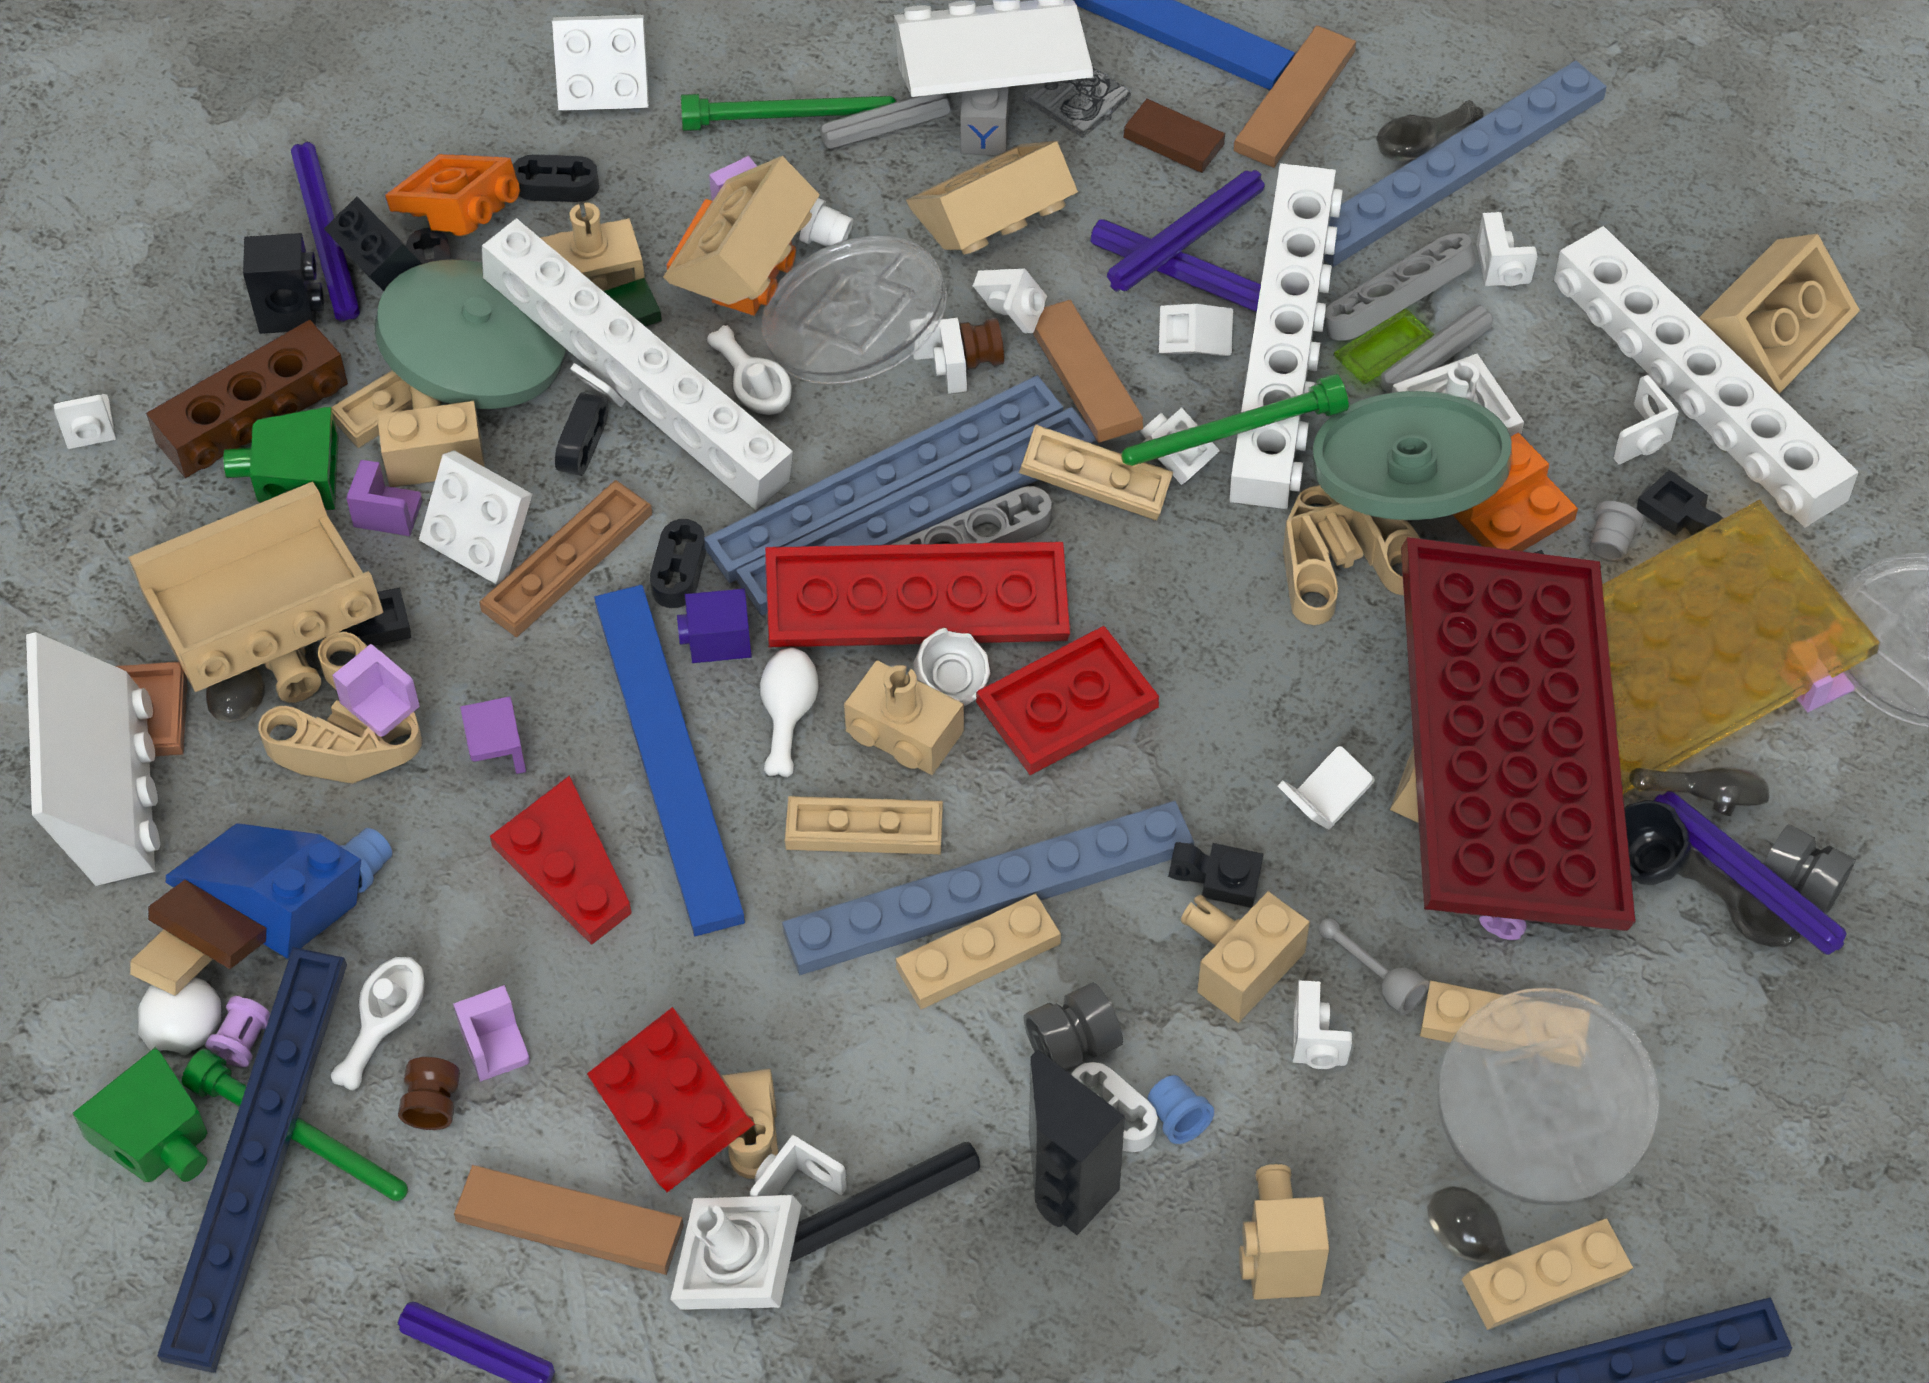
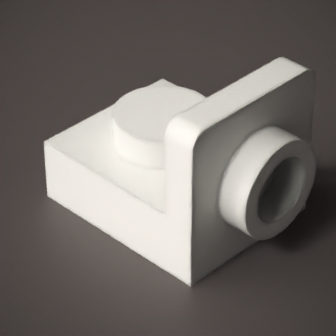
[1476,212,1537,286]
[973,269,1047,333]
[911,318,967,394]
[1140,407,1220,485]
[1293,980,1352,1069]

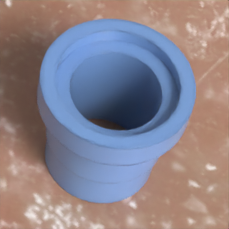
[339,828,392,893]
[1147,1075,1214,1144]

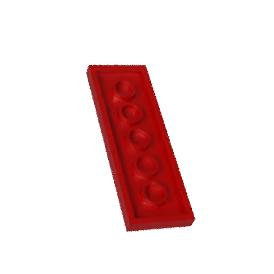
[765,542,1070,647]

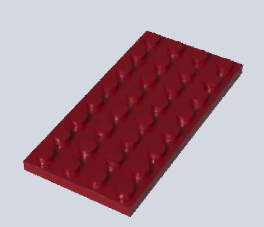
[1401,537,1636,931]

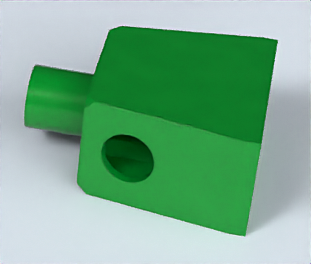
[224,407,339,510]
[72,1047,208,1182]

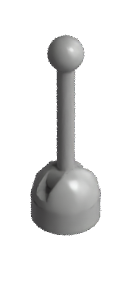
[1319,918,1429,1015]

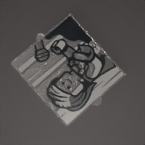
[1024,66,1131,138]

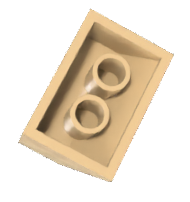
[906,141,1078,254]
[663,156,820,305]
[1699,234,1860,394]

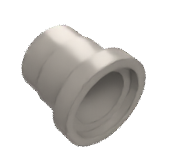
[1589,501,1644,561]

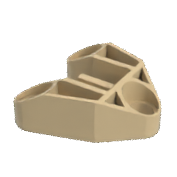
[1283,485,1421,625]
[258,632,422,784]

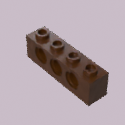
[146,320,348,478]

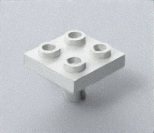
[552,15,649,110]
[1392,354,1524,437]
[419,450,532,584]
[670,1195,802,1310]

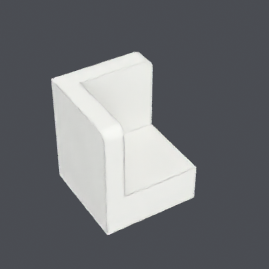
[1159,304,1233,356]

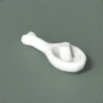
[707,325,792,415]
[760,647,819,778]
[331,957,425,1091]

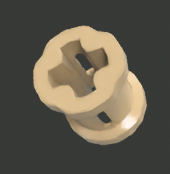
[264,647,321,703]

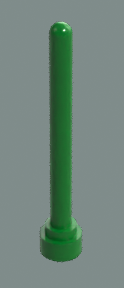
[681,94,897,131]
[1121,374,1349,466]
[182,1048,408,1201]

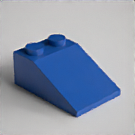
[166,823,361,959]

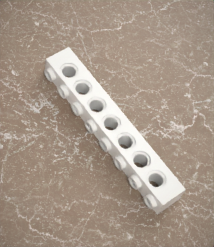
[1230,163,1343,509]
[482,218,793,510]
[1554,226,1858,528]

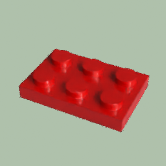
[976,626,1159,775]
[587,1007,755,1192]

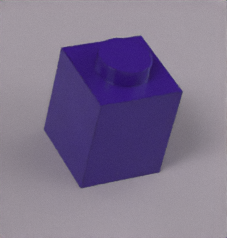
[677,588,752,663]

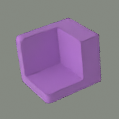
[346,460,422,536]
[460,696,526,774]

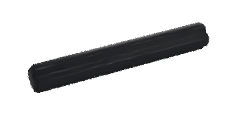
[790,1142,980,1261]

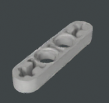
[1324,233,1476,341]
[890,486,1052,545]

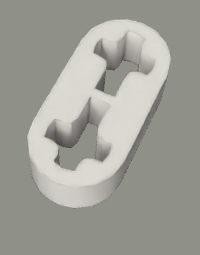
[1071,1062,1158,1152]

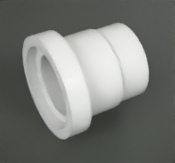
[799,198,854,251]

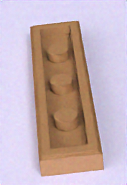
[1234,25,1356,168]
[1033,300,1143,443]
[479,480,652,638]
[454,1165,684,1275]

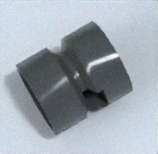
[1764,824,1856,914]
[1024,982,1123,1071]

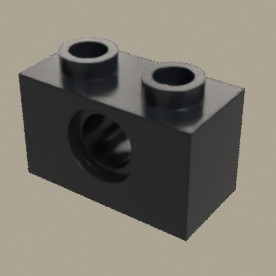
[324,196,423,291]
[243,233,324,334]

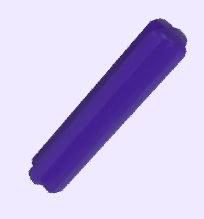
[397,1302,555,1383]

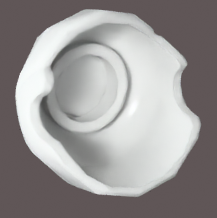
[913,628,991,706]
[138,977,221,1056]

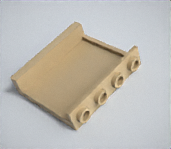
[128,482,384,692]

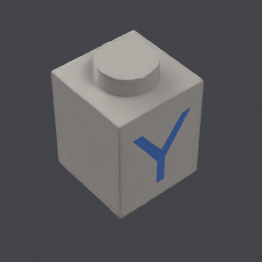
[960,87,1009,155]

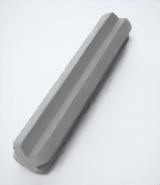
[820,93,950,149]
[1380,305,1493,393]

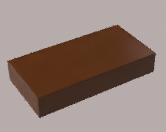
[1124,99,1225,173]
[148,880,267,969]

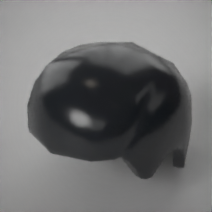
[1624,800,1692,885]

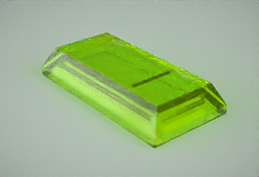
[1333,308,1435,385]

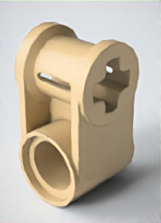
[722,1069,778,1179]

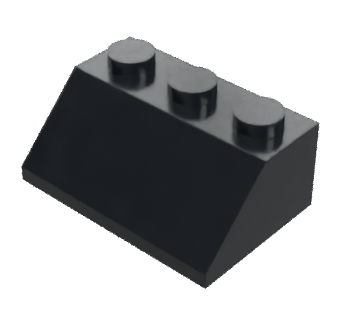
[1029,1049,1125,1235]

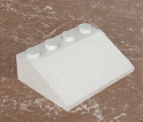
[894,0,1093,97]
[26,632,160,886]

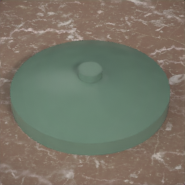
[375,260,566,409]
[1313,391,1512,520]

